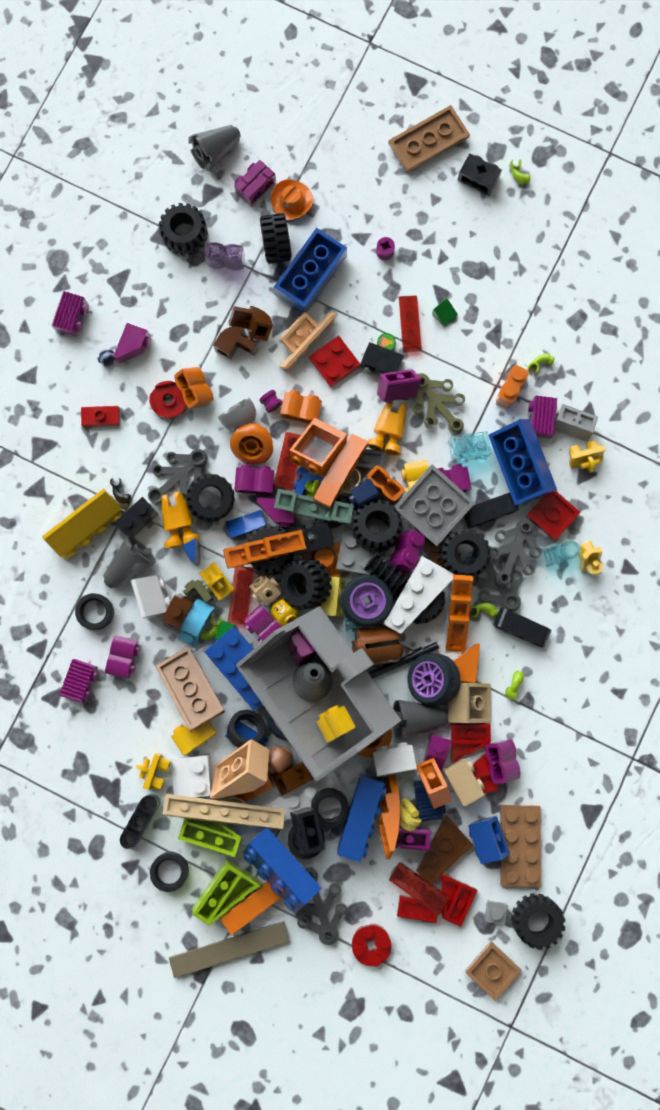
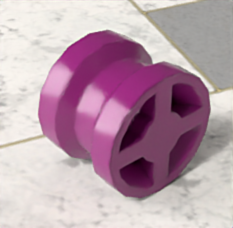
[376,237,395,260]
[259,390,283,413]

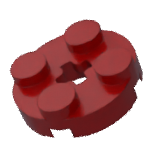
[149,381,187,419]
[352,923,391,967]

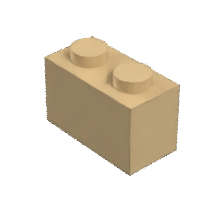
[443,759,485,807]

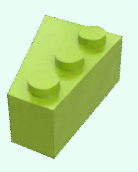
[178,818,242,857]
[192,858,261,926]

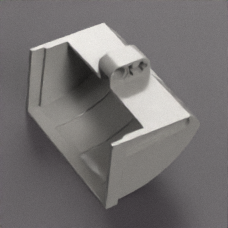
[236,606,401,782]

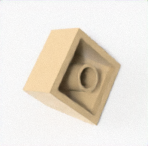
[448,683,491,723]

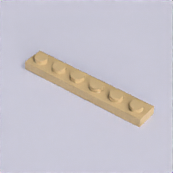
[162,794,285,831]

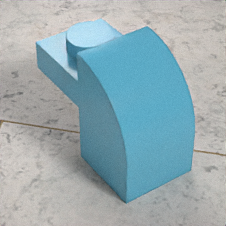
[178,599,215,647]

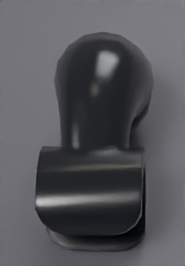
[110,478,131,504]

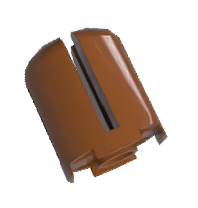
[351,625,404,665]

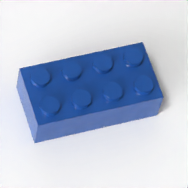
[274,227,347,313]
[488,419,557,506]
[204,626,263,712]
[337,773,387,862]
[242,827,322,913]

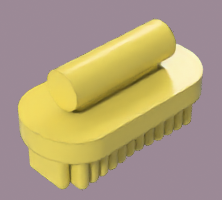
[399,797,421,831]

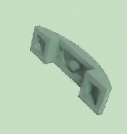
[274,489,354,524]

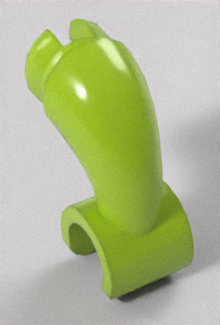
[509,159,530,185]
[527,353,555,375]
[303,479,320,498]
[470,602,498,618]
[200,615,222,641]
[504,670,524,701]

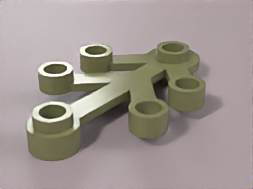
[412,373,465,435]

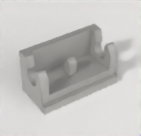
[555,404,598,441]

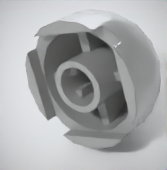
[218,397,256,432]

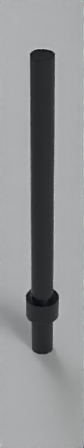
[368,642,439,679]

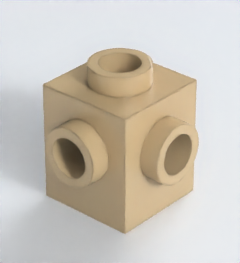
[249,574,281,606]

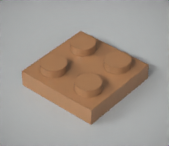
[465,941,522,1001]

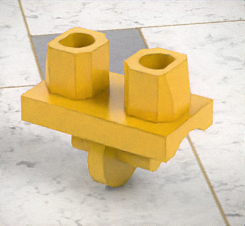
[569,440,606,472]
[578,541,604,575]
[199,562,235,601]
[136,753,171,790]

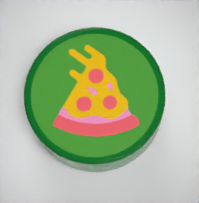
[377,333,396,351]

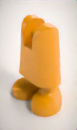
[368,401,406,456]
[162,491,200,549]

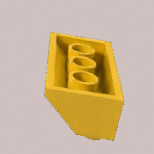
[42,488,125,559]

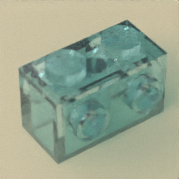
[448,431,492,464]

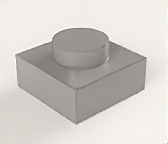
[484,900,508,925]

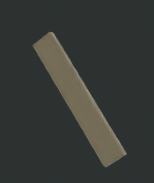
[169,921,289,978]

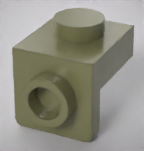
[183,580,214,604]

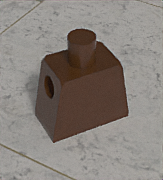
[162,593,195,634]

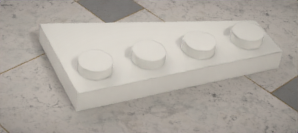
[383,556,455,634]
[263,771,350,821]

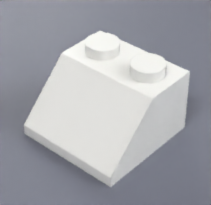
[131,575,171,620]
[372,742,417,778]
[171,754,212,798]

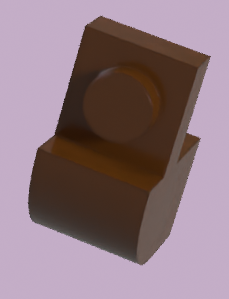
[228,306,273,341]
[213,326,258,360]
[272,762,314,796]

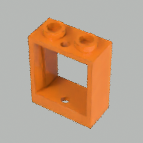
[289,418,347,477]

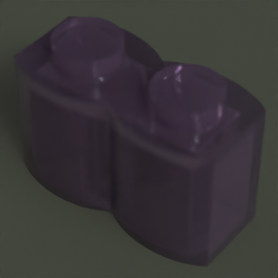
[205,242,245,270]

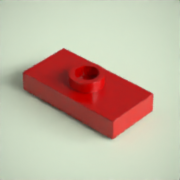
[81,406,120,427]
[396,895,439,923]

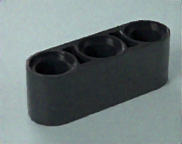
[463,492,519,529]
[493,607,552,648]
[120,793,160,849]

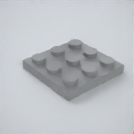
[395,464,475,546]
[336,515,403,580]

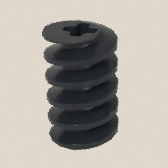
[364,550,408,591]

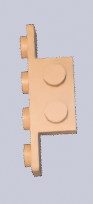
[279,312,337,369]

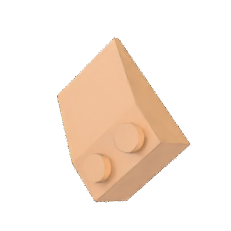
[210,739,270,799]

